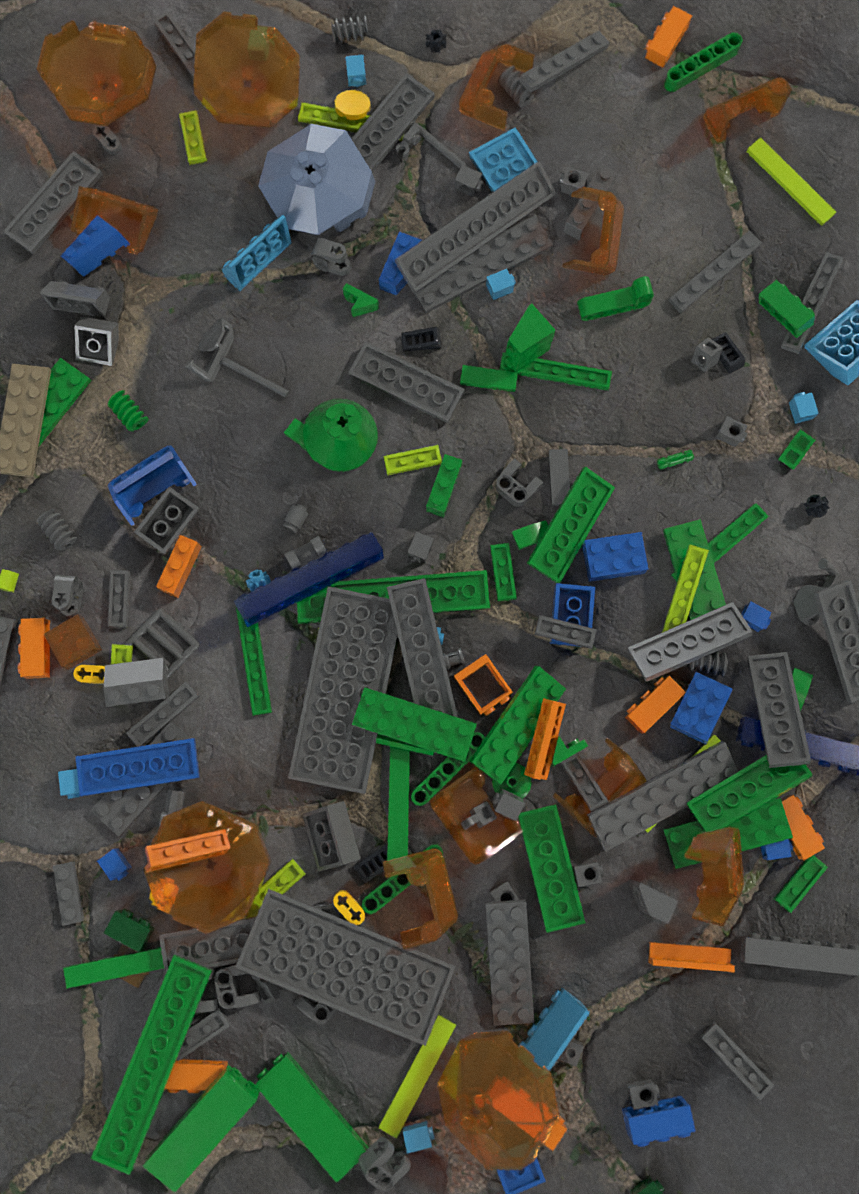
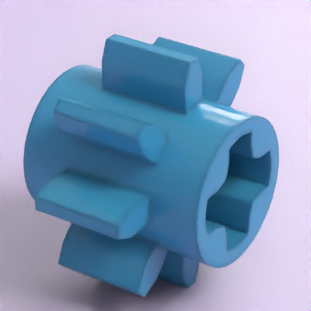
[246,570,271,594]

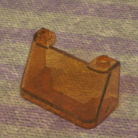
[704,78,792,143]
[71,186,159,255]
[430,767,523,865]

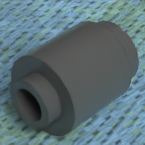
[283,504,308,533]

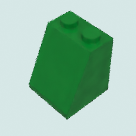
[504,304,556,372]

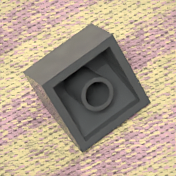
[75,317,119,366]

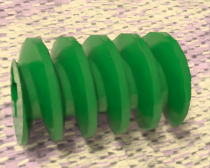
[108,390,149,431]

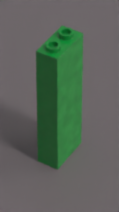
[255,1052,369,1183]
[143,1065,259,1193]

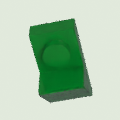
[343,283,379,317]
[551,736,588,766]

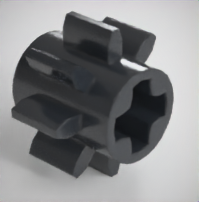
[426,29,447,53]
[804,494,830,518]

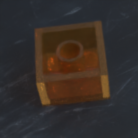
[43,614,102,670]

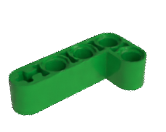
[577,276,654,321]

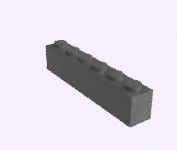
[740,933,859,976]

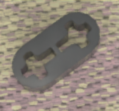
[93,123,122,155]

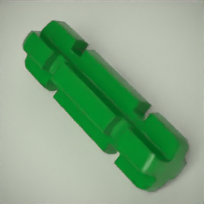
[657,450,694,469]

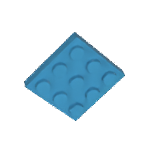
[469,127,538,192]

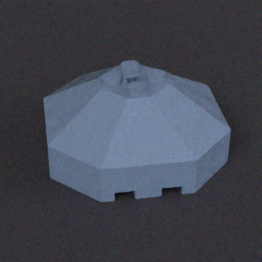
[258,124,375,235]

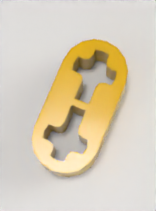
[73,665,105,684]
[333,890,365,925]

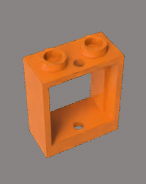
[454,654,513,716]

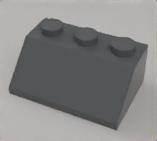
[41,280,110,318]
[134,487,200,554]
[103,657,170,707]
[302,801,360,872]
[629,879,678,925]

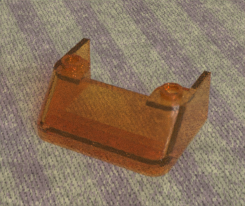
[459,44,535,131]
[563,187,624,275]
[553,738,646,837]
[685,827,744,927]
[383,849,458,949]

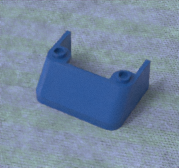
[108,445,197,526]

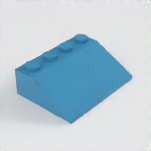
[222,215,292,291]
[804,300,859,385]
[515,988,590,1084]

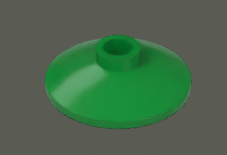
[492,763,531,799]

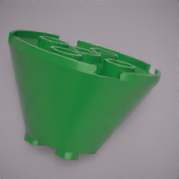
[303,399,378,472]

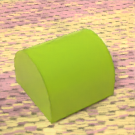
[0,569,19,593]

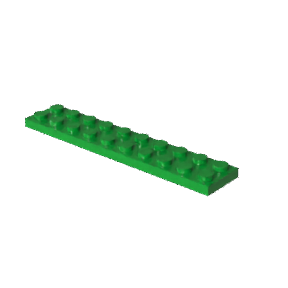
[296,570,490,624]
[91,955,212,1175]

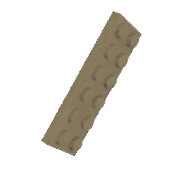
[0,364,51,477]

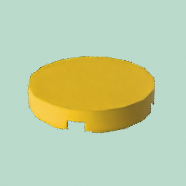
[335,90,370,120]

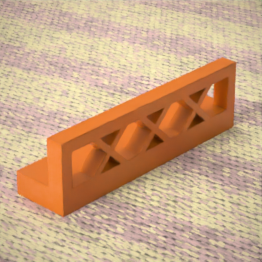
[524,698,566,780]
[145,829,230,873]
[649,942,735,972]

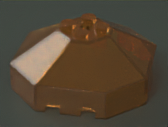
[193,11,300,128]
[37,20,157,126]
[143,801,272,934]
[437,1031,560,1170]

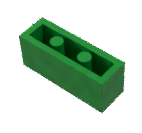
[758,280,815,338]
[426,454,463,518]

